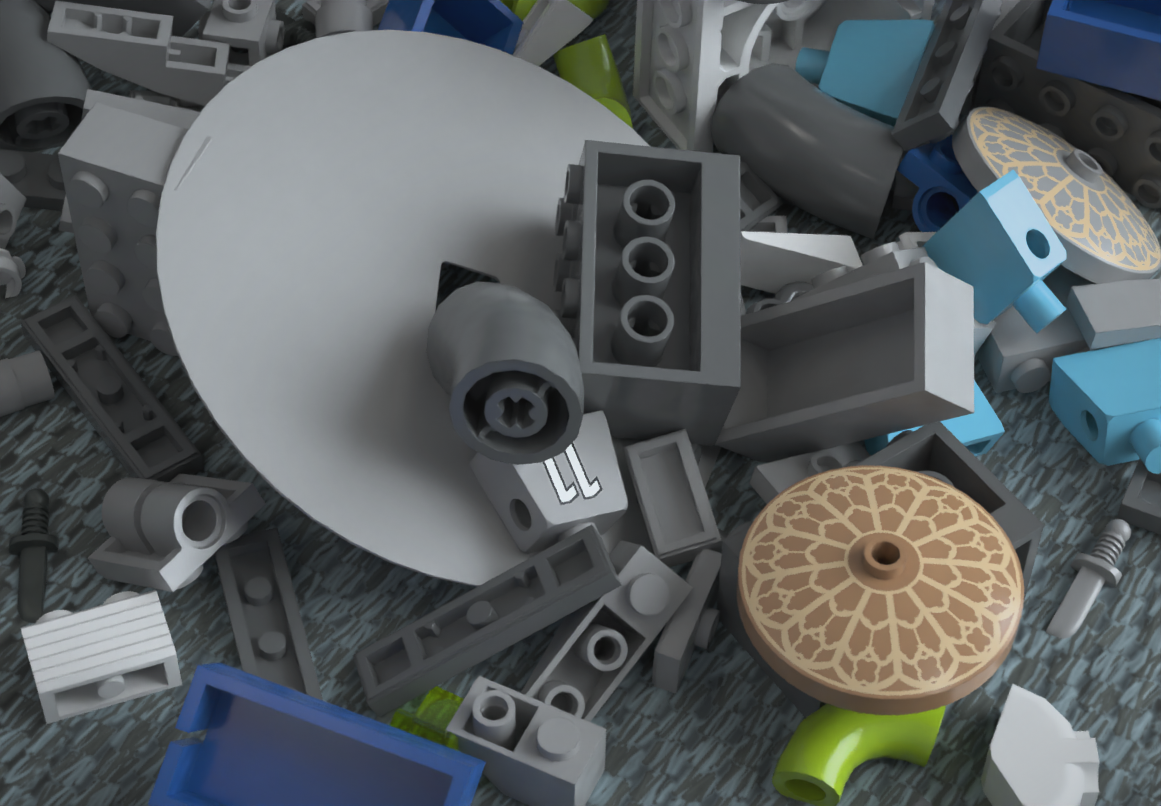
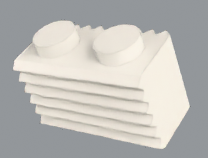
[21,590,182,724]

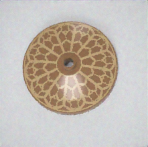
[736,465,1024,715]

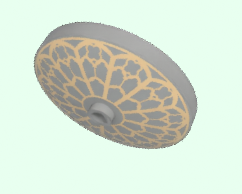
[952,106,1161,284]

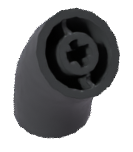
[0,0,92,152]
[711,64,903,240]
[426,282,584,465]

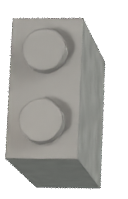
[976,265,1117,393]

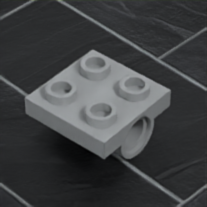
[88,473,266,592]

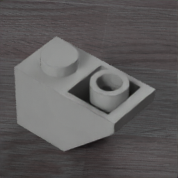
[446,675,606,806]

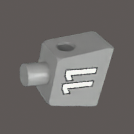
[469,410,628,554]

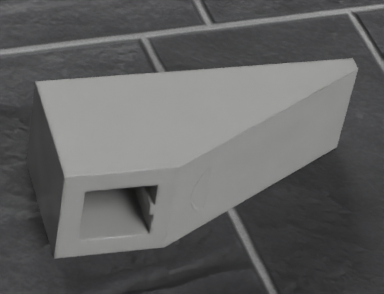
[521,540,693,722]

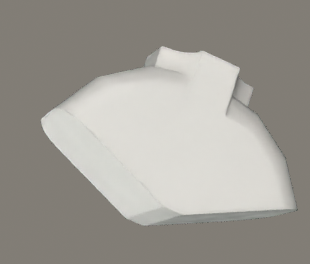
[981,684,1100,806]

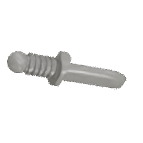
[1046,519,1131,639]

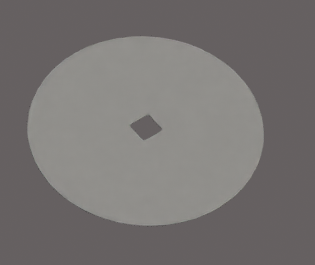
[155,30,746,587]

